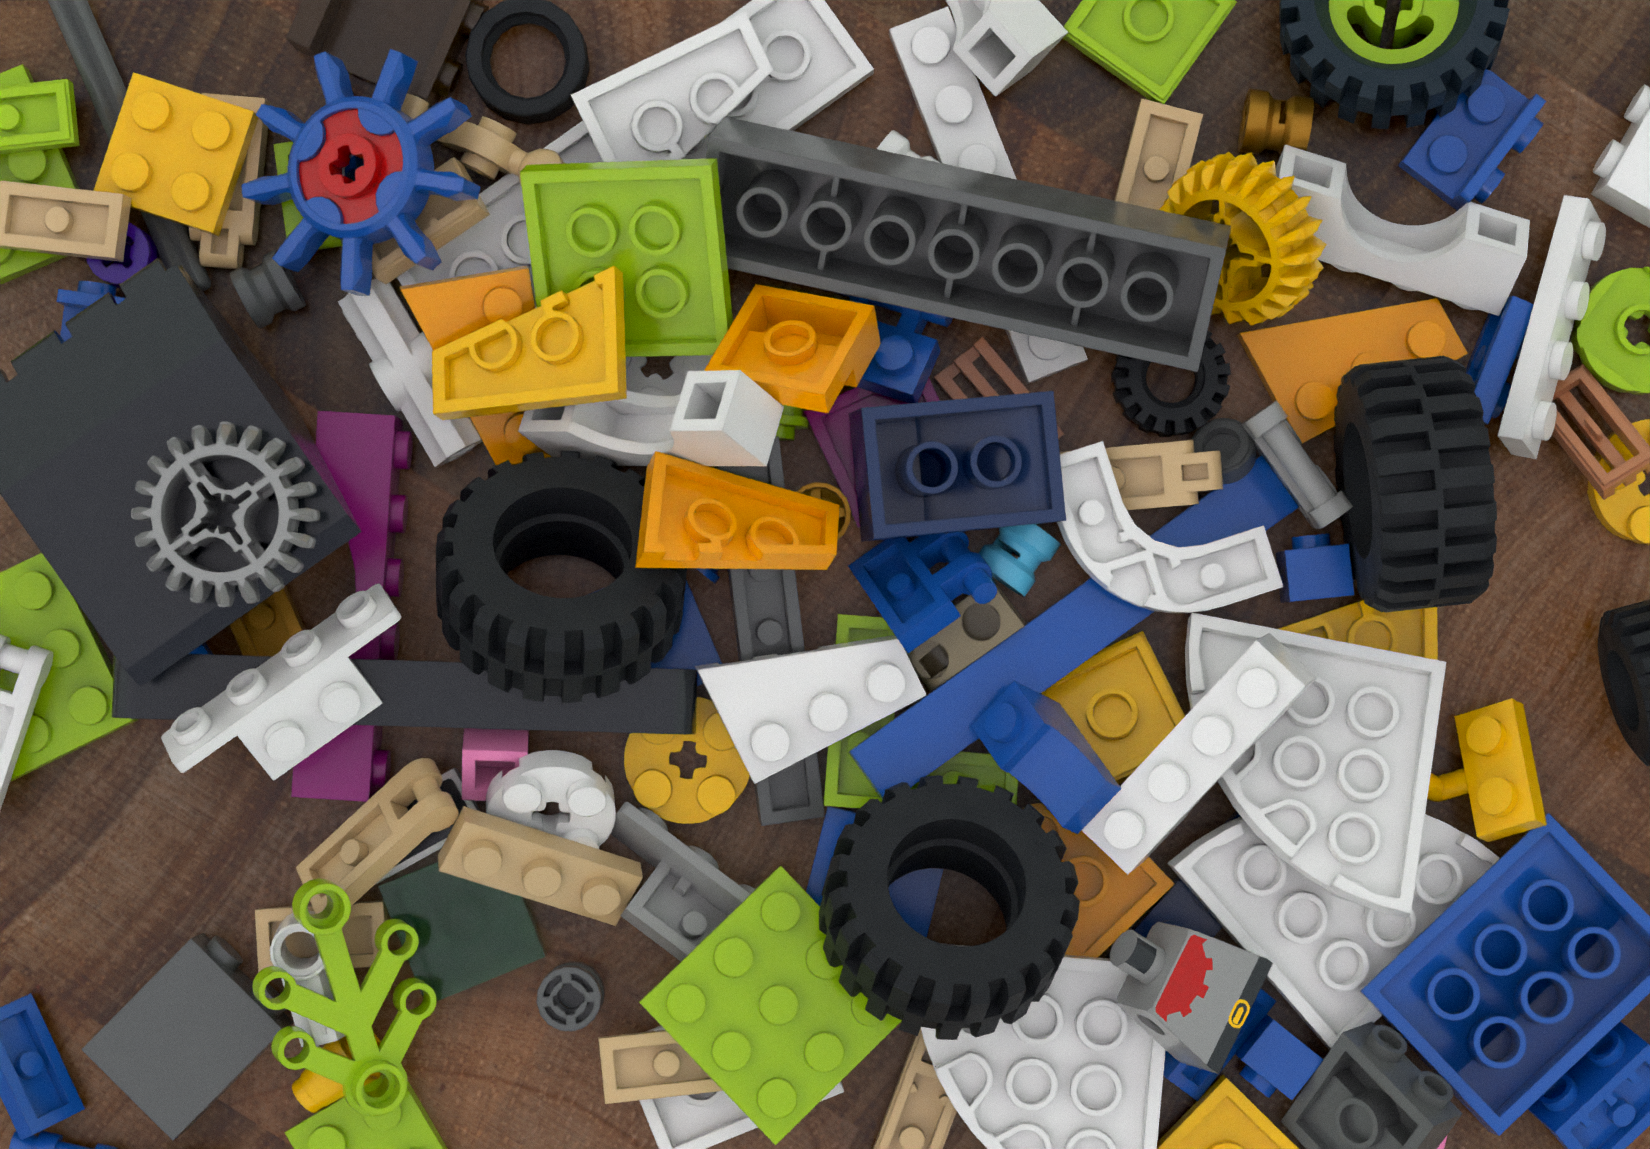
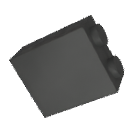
[81,933,293,1141]

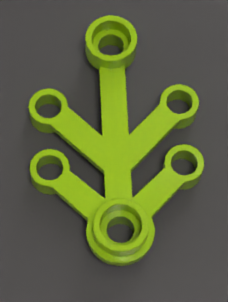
[252,878,437,1117]

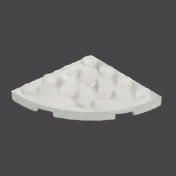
[1185,613,1446,918]
[1167,814,1500,1051]
[921,943,1166,1149]

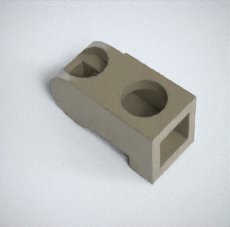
[904,577,1027,691]

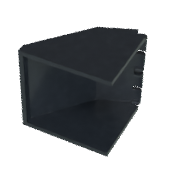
[0,258,362,687]

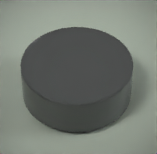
[1191,418,1256,484]

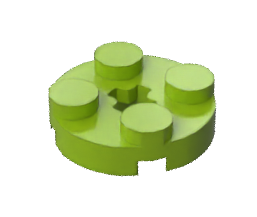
[1571,267,1650,395]

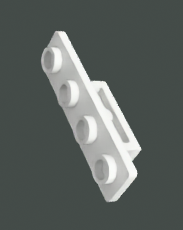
[161,584,401,781]

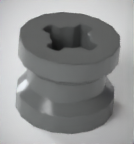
[230,249,306,329]

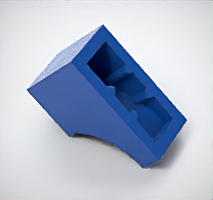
[971,681,1122,834]

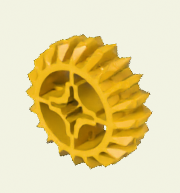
[1159,152,1327,326]

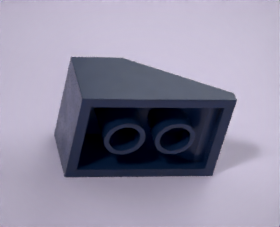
[849,391,1066,542]

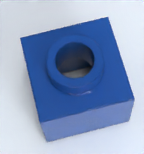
[1275,534,1354,603]
[1235,1014,1324,1100]

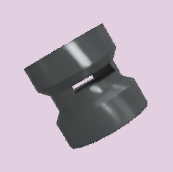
[536,961,605,1032]

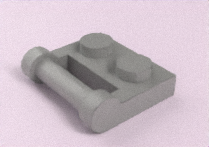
[1241,400,1353,529]

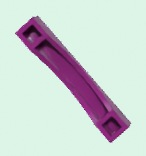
[291,411,413,802]

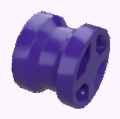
[87,222,160,288]

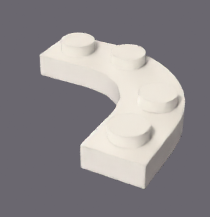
[1057,441,1283,613]

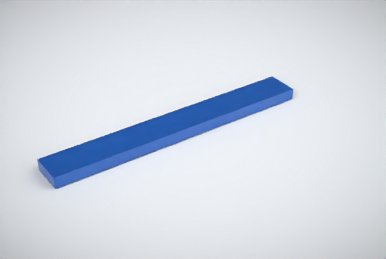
[848,456,1299,799]

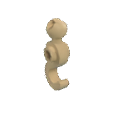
[401,94,565,185]

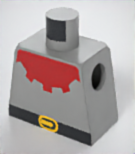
[1110,922,1273,1074]

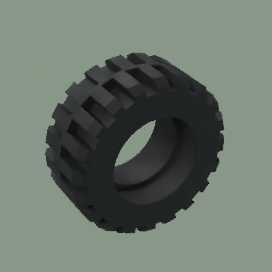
[1334,356,1497,612]
[436,451,687,703]
[819,775,1080,1040]

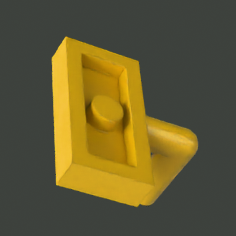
[1427,698,1547,842]

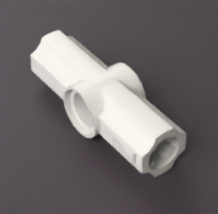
[338,279,483,468]

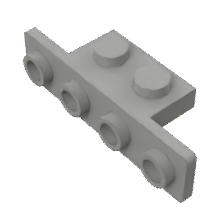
[611,802,755,961]

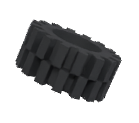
[1111,330,1231,437]

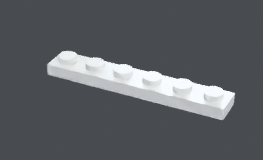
[889,6,1088,384]

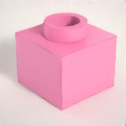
[462,728,529,801]

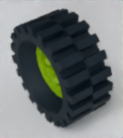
[1279,0,1510,129]

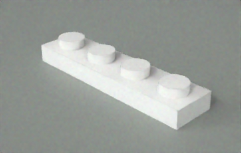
[1497,195,1606,459]

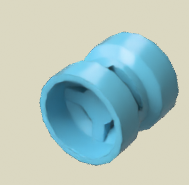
[979,524,1061,597]

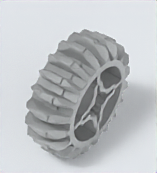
[131,422,320,607]

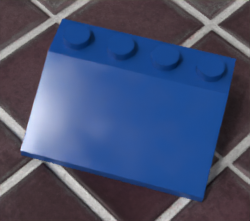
[1360,813,1650,1136]

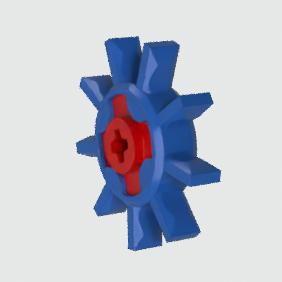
[241,49,481,296]

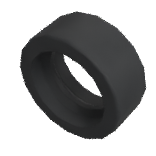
[465,0,590,125]

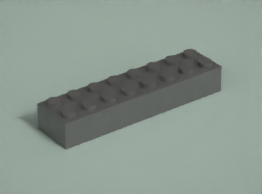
[705,117,1231,372]

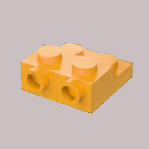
[704,284,881,413]

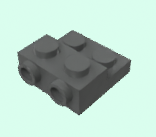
[1281,1022,1463,1149]

